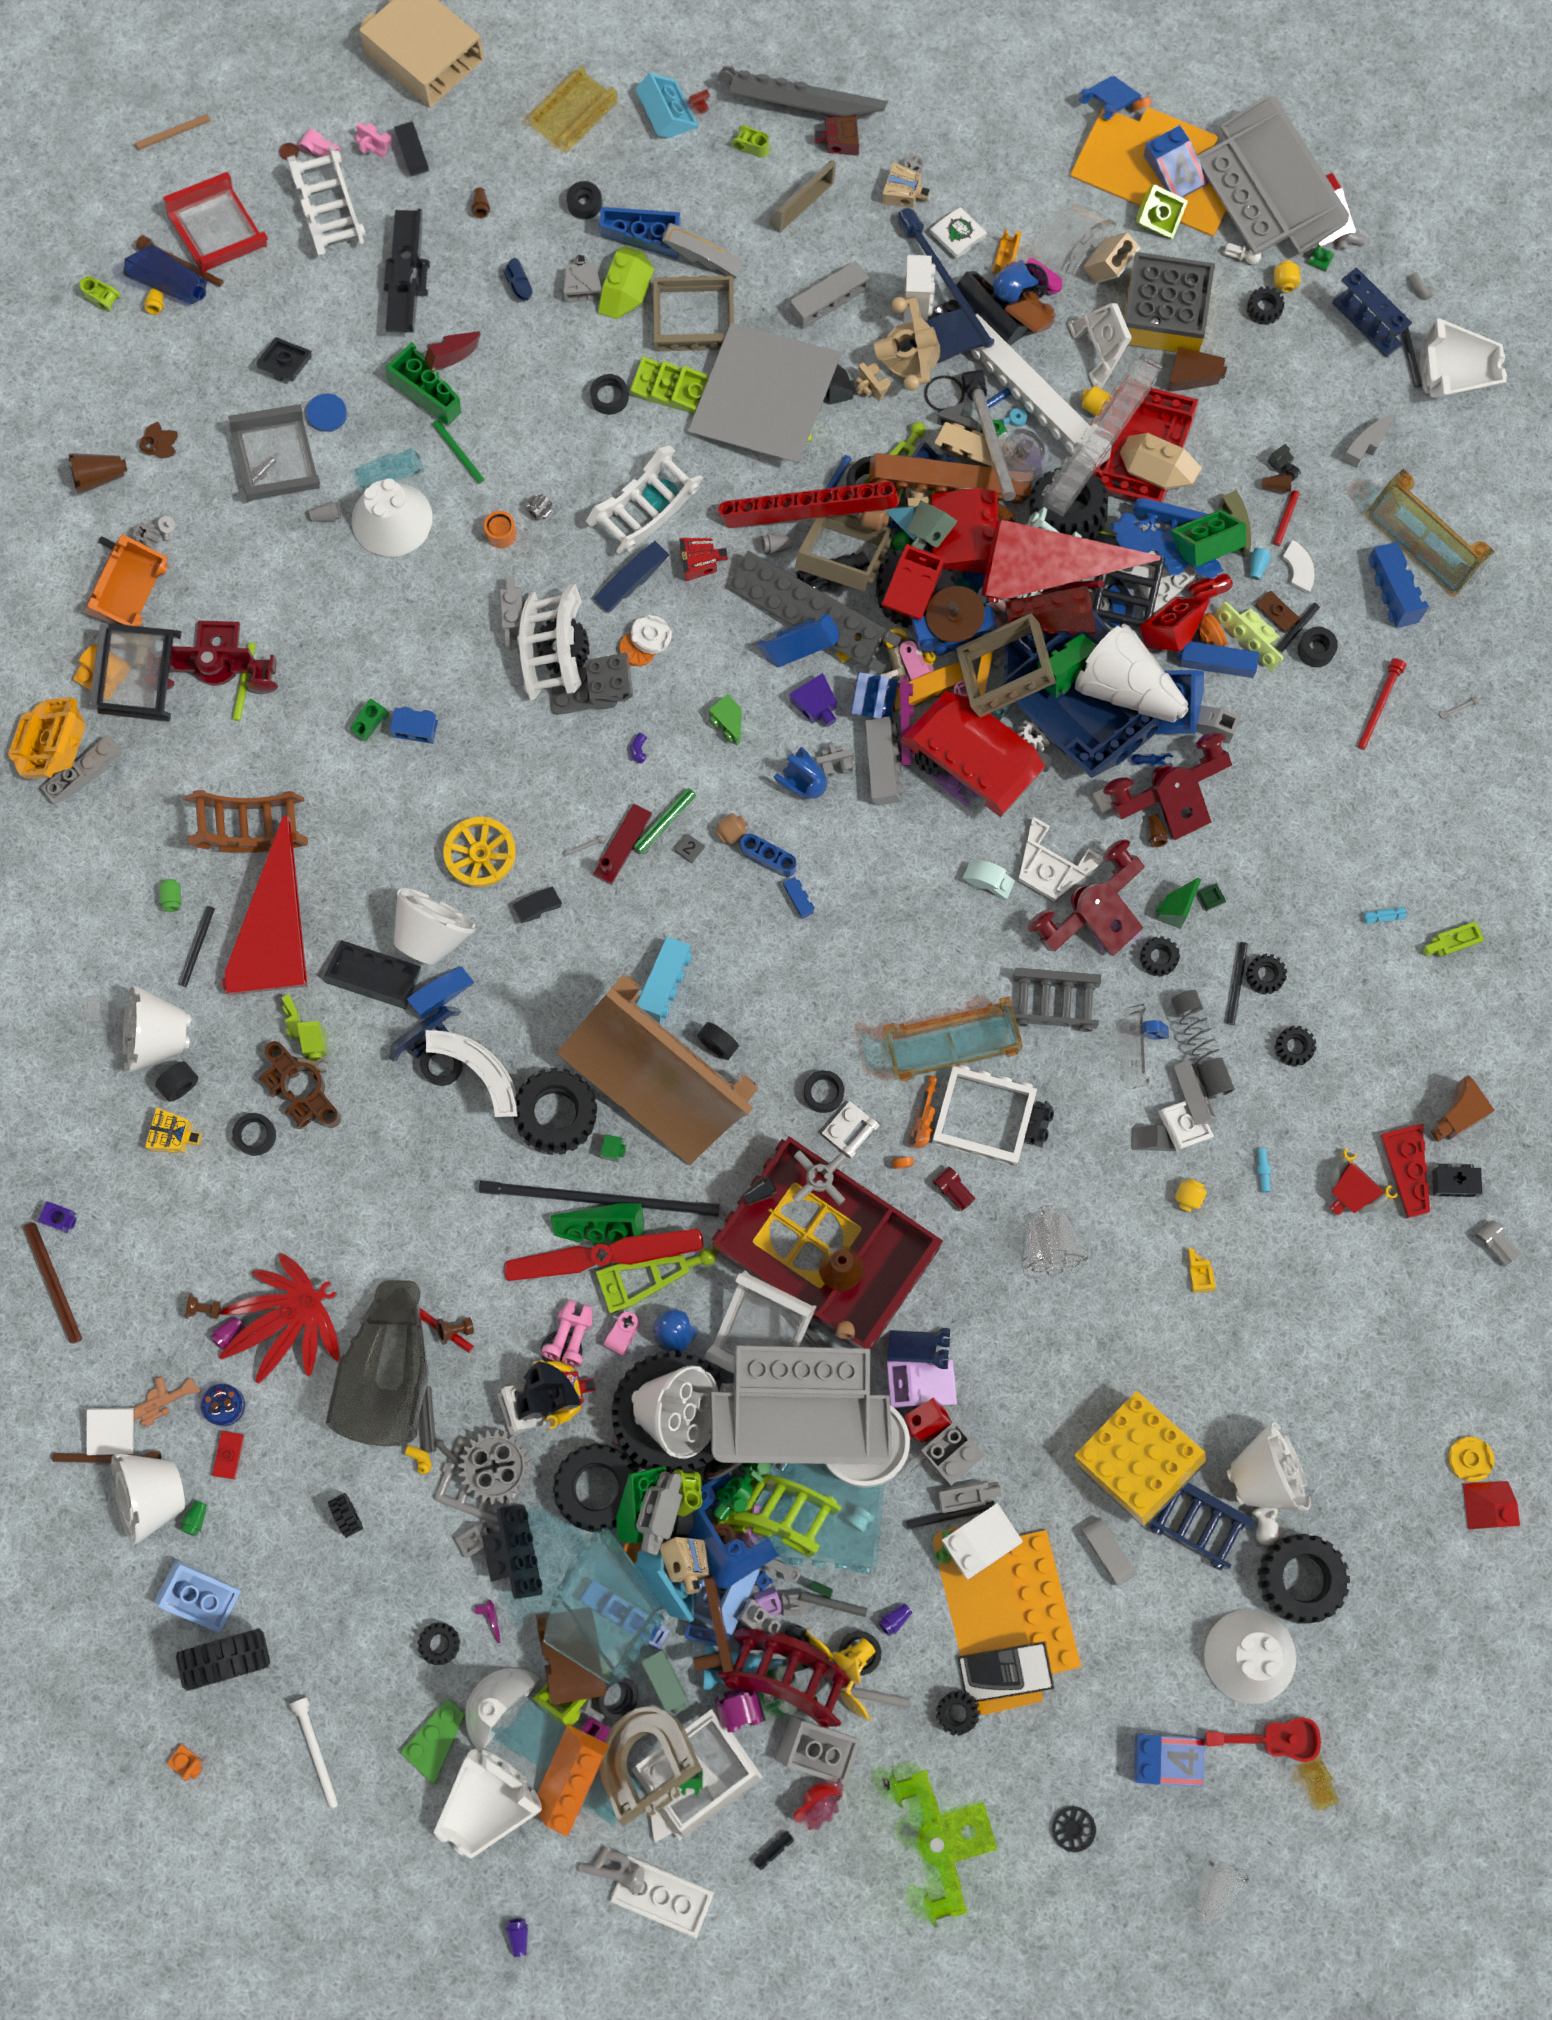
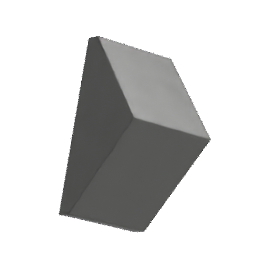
[1132,1125,1176,1151]

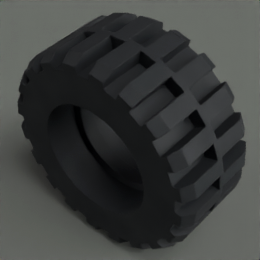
[1030,466,1108,539]
[876,548,956,628]
[514,1068,597,1155]
[553,1443,637,1533]
[1257,1534,1350,1624]
[175,1628,271,1691]

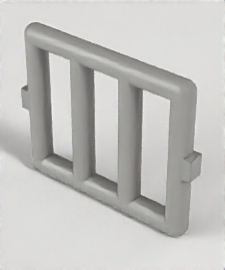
[435,1437,528,1525]

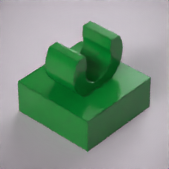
[1308,246,1335,272]
[679,1768,703,1796]

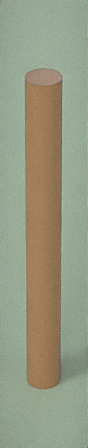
[135,114,211,150]

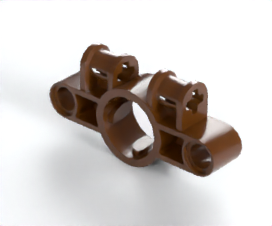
[258,1041,341,1129]

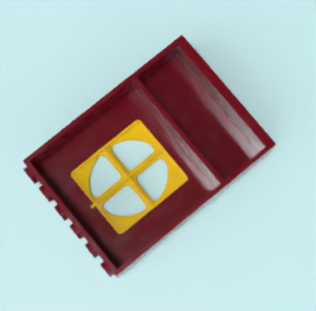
[712,1136,943,1351]

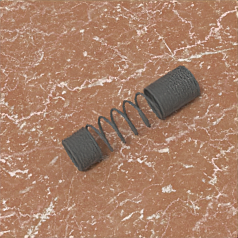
[1171,990,1235,1099]

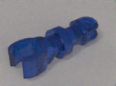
[1131,753,1173,766]

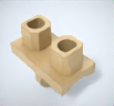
[856,362,891,401]

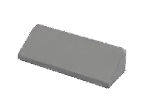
[1174,1060,1217,1125]

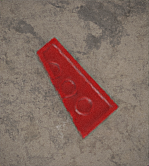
[1380,1123,1430,1219]

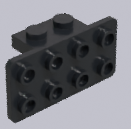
[482,1505,543,1599]

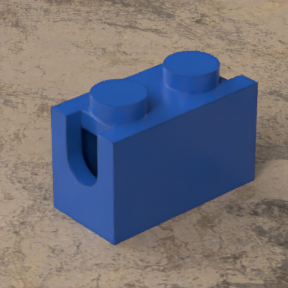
[390,707,438,744]

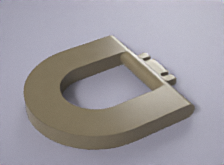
[600,1707,702,1827]

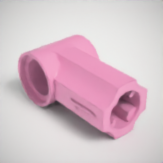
[298,129,340,157]

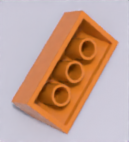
[537,1725,609,1837]

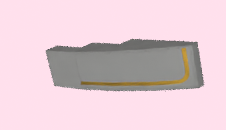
[662,223,743,279]

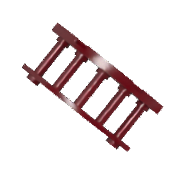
[718,1628,856,1728]

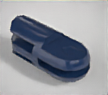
[503,258,533,302]

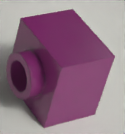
[581,1716,610,1742]

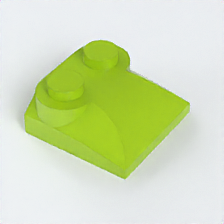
[1136,185,1188,239]
[533,1683,586,1726]

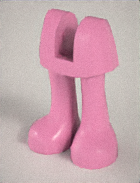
[541,1299,593,1367]

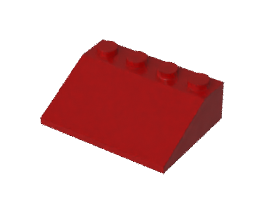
[931,488,998,574]

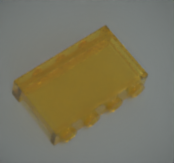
[530,65,618,153]

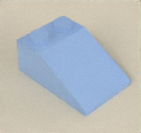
[154,1559,241,1633]

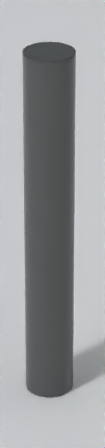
[799,1591,867,1617]

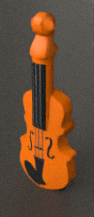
[908,1075,937,1149]

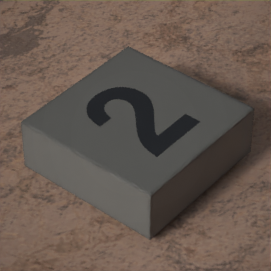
[675,834,705,863]

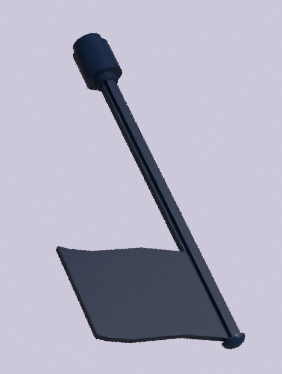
[897,208,995,364]

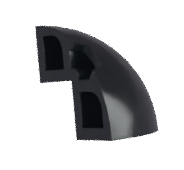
[517,1362,581,1420]

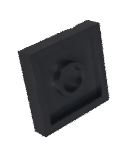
[257,337,312,381]

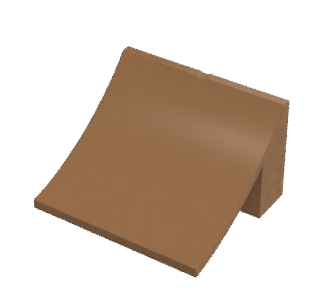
[557,972,758,1165]

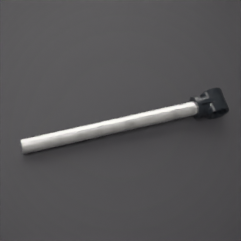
[962,369,1016,501]

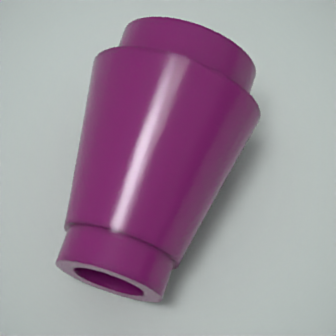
[210,1317,244,1349]

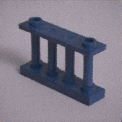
[1332,267,1412,358]
[1148,1482,1255,1571]

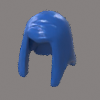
[993,260,1039,303]
[773,747,827,799]
[653,1307,699,1353]

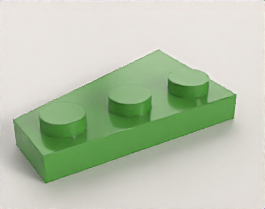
[400,1698,465,1784]

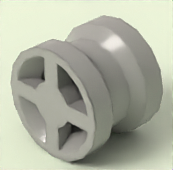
[904,155,924,175]

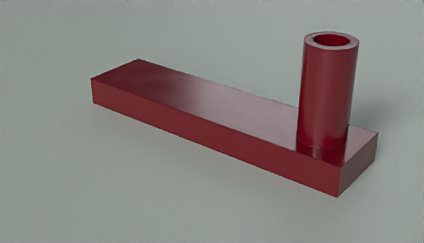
[593,804,652,885]

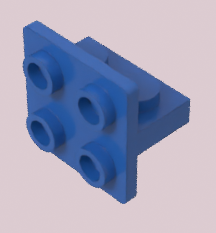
[851,672,898,719]

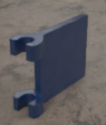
[887,1328,950,1369]

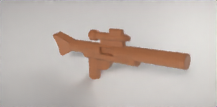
[134,1377,201,1427]

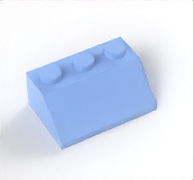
[694,1569,760,1635]

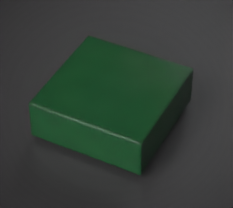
[1197,883,1226,911]
[809,1581,833,1598]

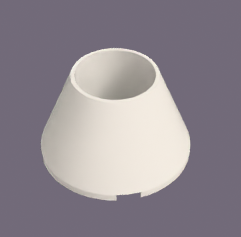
[394,888,476,965]
[111,1454,185,1545]

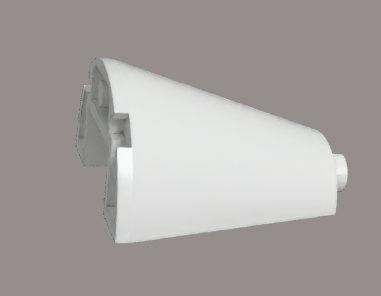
[1419,319,1507,398]
[434,1749,542,1859]

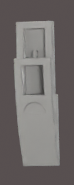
[41,735,122,804]

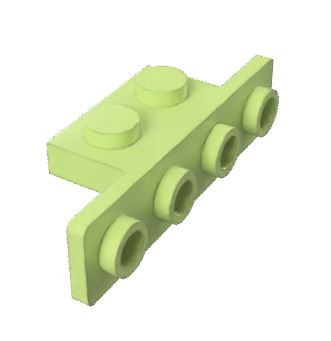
[1214,602,1283,672]

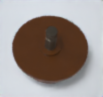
[926,586,985,642]

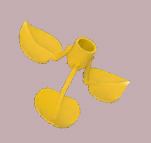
[805,1629,875,1721]

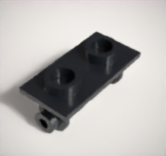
[1024,1101,1054,1148]

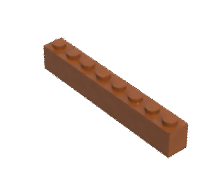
[869,453,1032,504]

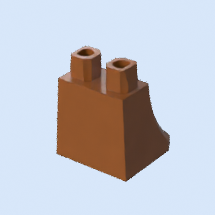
[1430,1075,1495,1142]

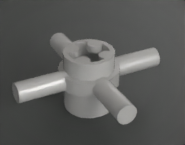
[792,1151,847,1205]

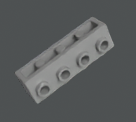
[790,261,870,328]
[866,716,904,806]

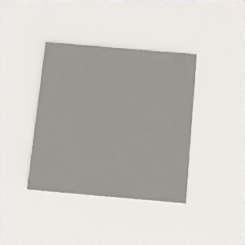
[688,323,842,463]

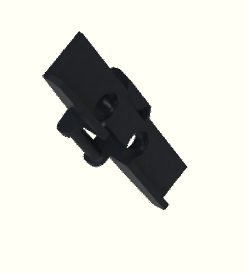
[383,209,430,333]

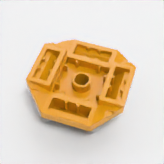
[8,697,86,779]

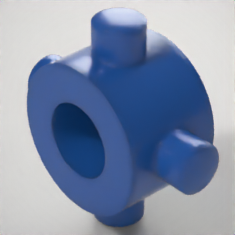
[755,1571,773,1591]

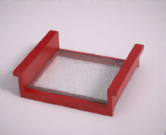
[163,171,268,275]

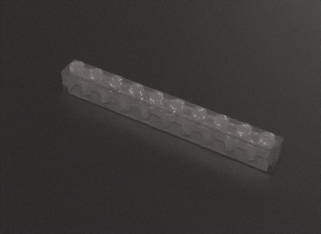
[1042,355,1163,516]

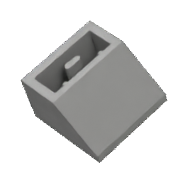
[921,1421,985,1487]

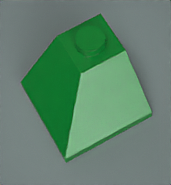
[1155,878,1201,929]

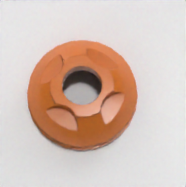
[1198,612,1227,647]

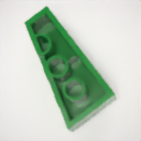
[385,342,461,425]

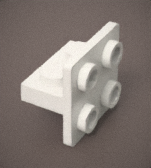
[497,1384,546,1437]

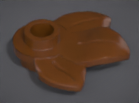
[139,422,178,458]

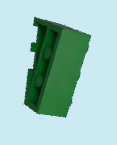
[1038,634,1097,698]

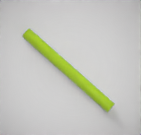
[232,642,256,721]

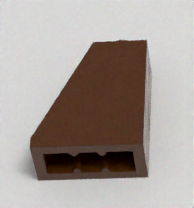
[1167,347,1227,392]

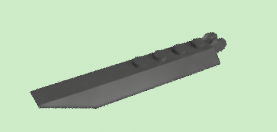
[717,66,888,117]

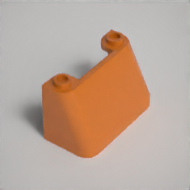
[83,534,169,626]

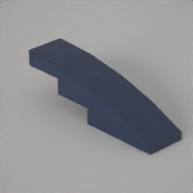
[594,541,670,613]

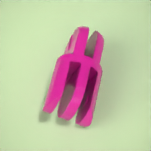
[1026,258,1063,294]

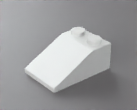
[941,1503,1023,1580]

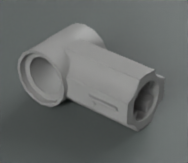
[1475,1220,1520,1267]

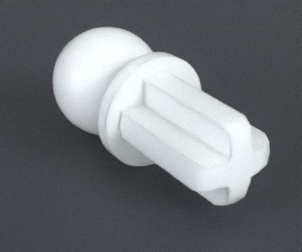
[1225,243,1261,265]

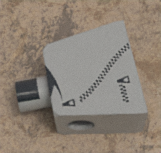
[564,255,602,303]

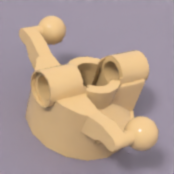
[874,297,940,391]

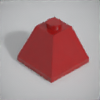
[1463,1481,1520,1530]

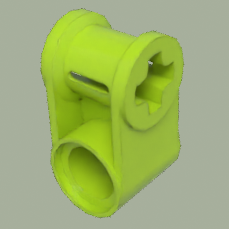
[731,125,770,158]
[79,276,121,312]
[673,1469,702,1516]

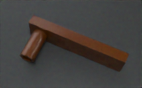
[693,1574,734,1673]

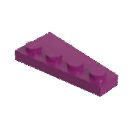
[900,675,915,765]

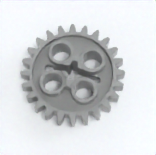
[458,1430,532,1505]

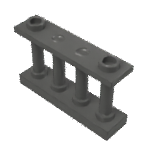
[1011,967,1101,1032]

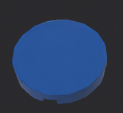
[306,393,347,432]

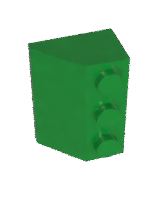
[1170,509,1246,567]

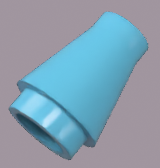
[1249,548,1271,580]

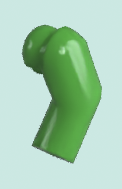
[935,1530,953,1564]

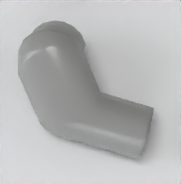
[1336,232,1366,251]
[1410,272,1434,300]

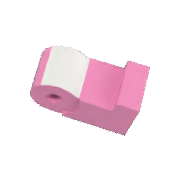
[900,641,934,680]

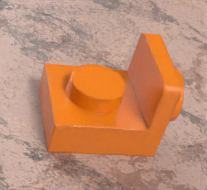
[167,1744,204,1781]

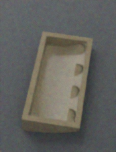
[769,160,836,233]

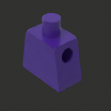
[790,673,837,727]

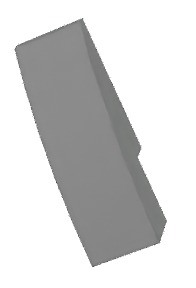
[1342,414,1395,468]

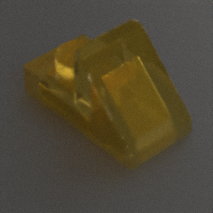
[1298,1757,1339,1811]

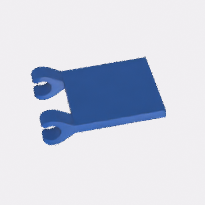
[1079,75,1142,120]

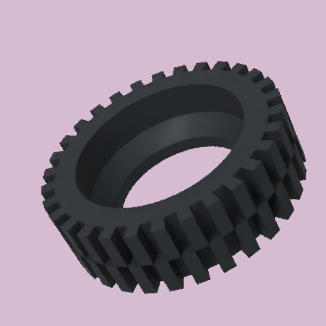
[611,1350,727,1475]

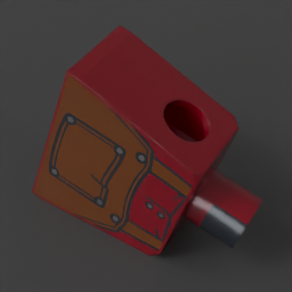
[814,115,859,156]

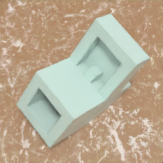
[963,860,1015,899]

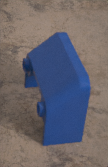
[686,1472,779,1588]

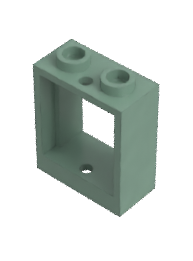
[641,1650,689,1715]

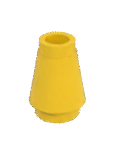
[144,283,164,315]

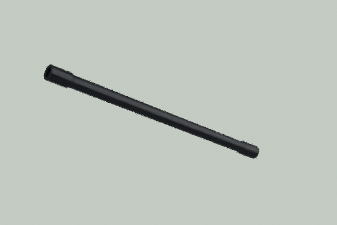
[479,1180,720,1217]

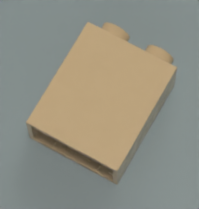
[359,0,485,108]

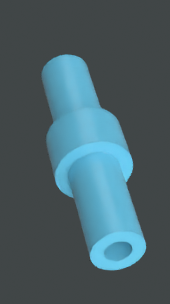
[1257,1148,1271,1193]

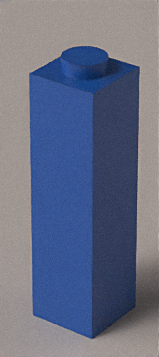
[1176,641,1259,678]

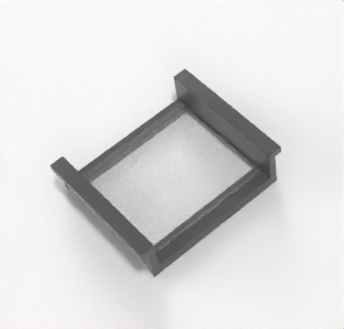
[228,404,320,503]

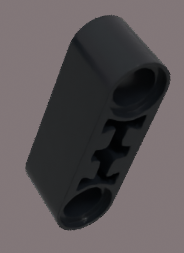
[394,121,429,176]

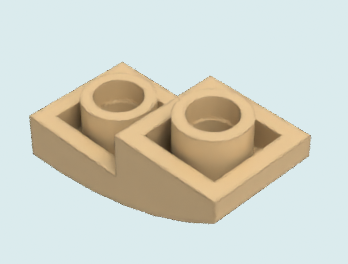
[905,488,929,506]

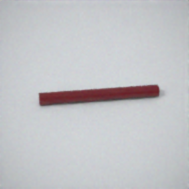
[1042,580,1104,592]

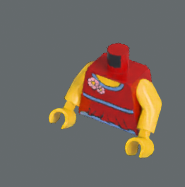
[532,1361,596,1431]

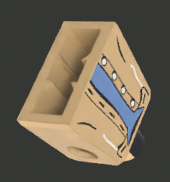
[882,162,931,208]
[660,1537,709,1594]

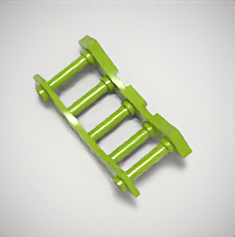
[713,1474,842,1558]

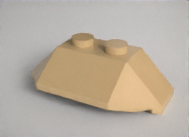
[1120,433,1202,490]

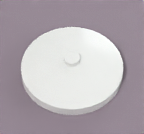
[824,1405,910,1488]

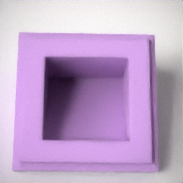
[753,1586,784,1616]

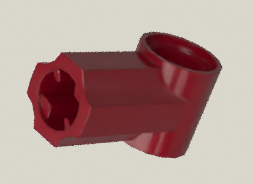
[932,1166,976,1212]

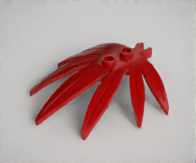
[219,1253,340,1384]

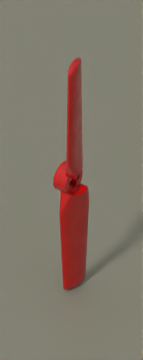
[504,1229,704,1281]

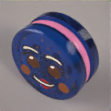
[201,1384,246,1427]

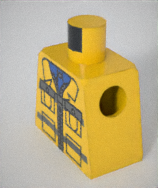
[145,1108,202,1153]

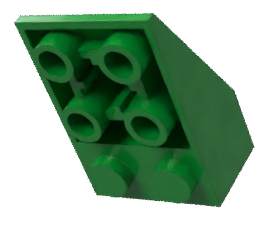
[616,1466,666,1544]

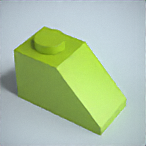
[297,1021,328,1060]

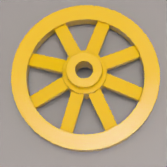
[443,817,516,887]

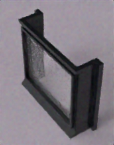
[90,623,182,722]

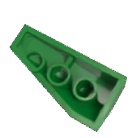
[550,1203,645,1246]

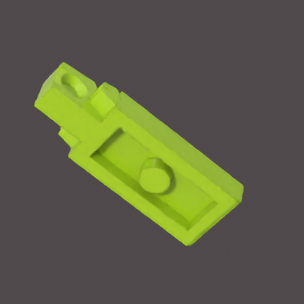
[1422,921,1485,957]

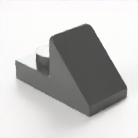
[937,402,979,432]

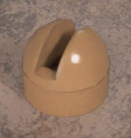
[836,1321,855,1339]

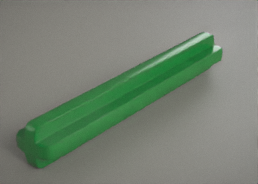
[633,788,696,854]

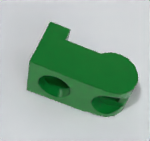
[350,698,389,741]

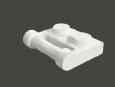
[822,1101,880,1159]

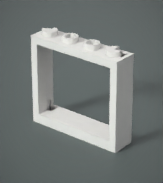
[932,1065,1037,1167]

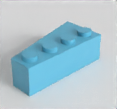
[637,937,693,1025]

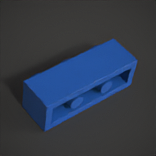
[783,877,815,919]
[685,1623,730,1647]

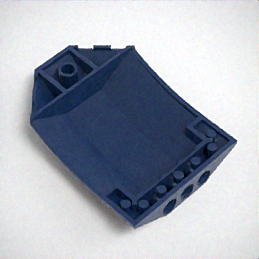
[1004,609,1165,778]

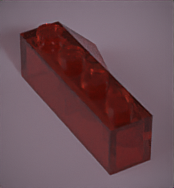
[1005,586,1096,634]

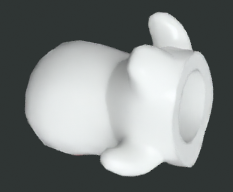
[1251,1507,1279,1545]

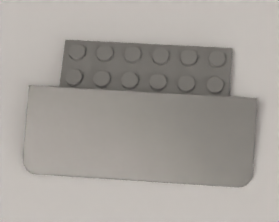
[1197,96,1349,256]
[710,1346,892,1464]

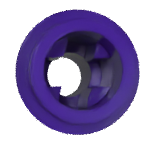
[878,1603,912,1636]
[505,1918,528,1957]

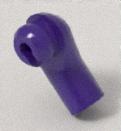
[629,732,647,764]

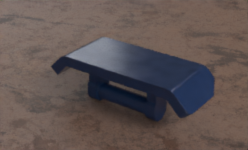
[389,1006,461,1062]

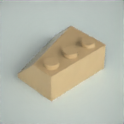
[934,422,1006,468]

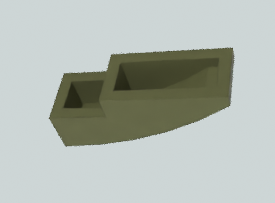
[1219,490,1251,557]

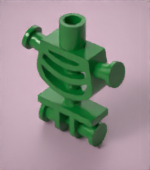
[713,1463,771,1522]

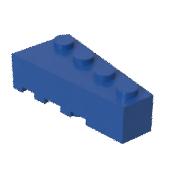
[599,207,681,259]
[1368,542,1429,628]

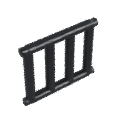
[1091,557,1165,627]

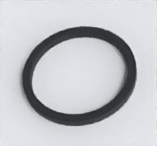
[924,375,965,412]

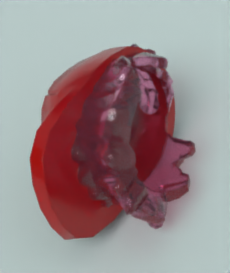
[793,1779,844,1831]

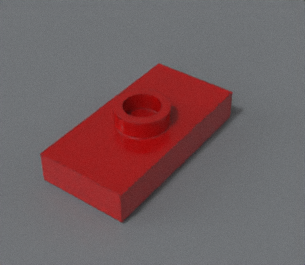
[212,1431,245,1480]

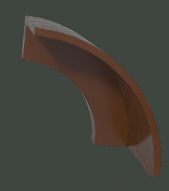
[536,1606,606,1705]

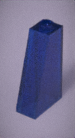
[123,244,207,305]

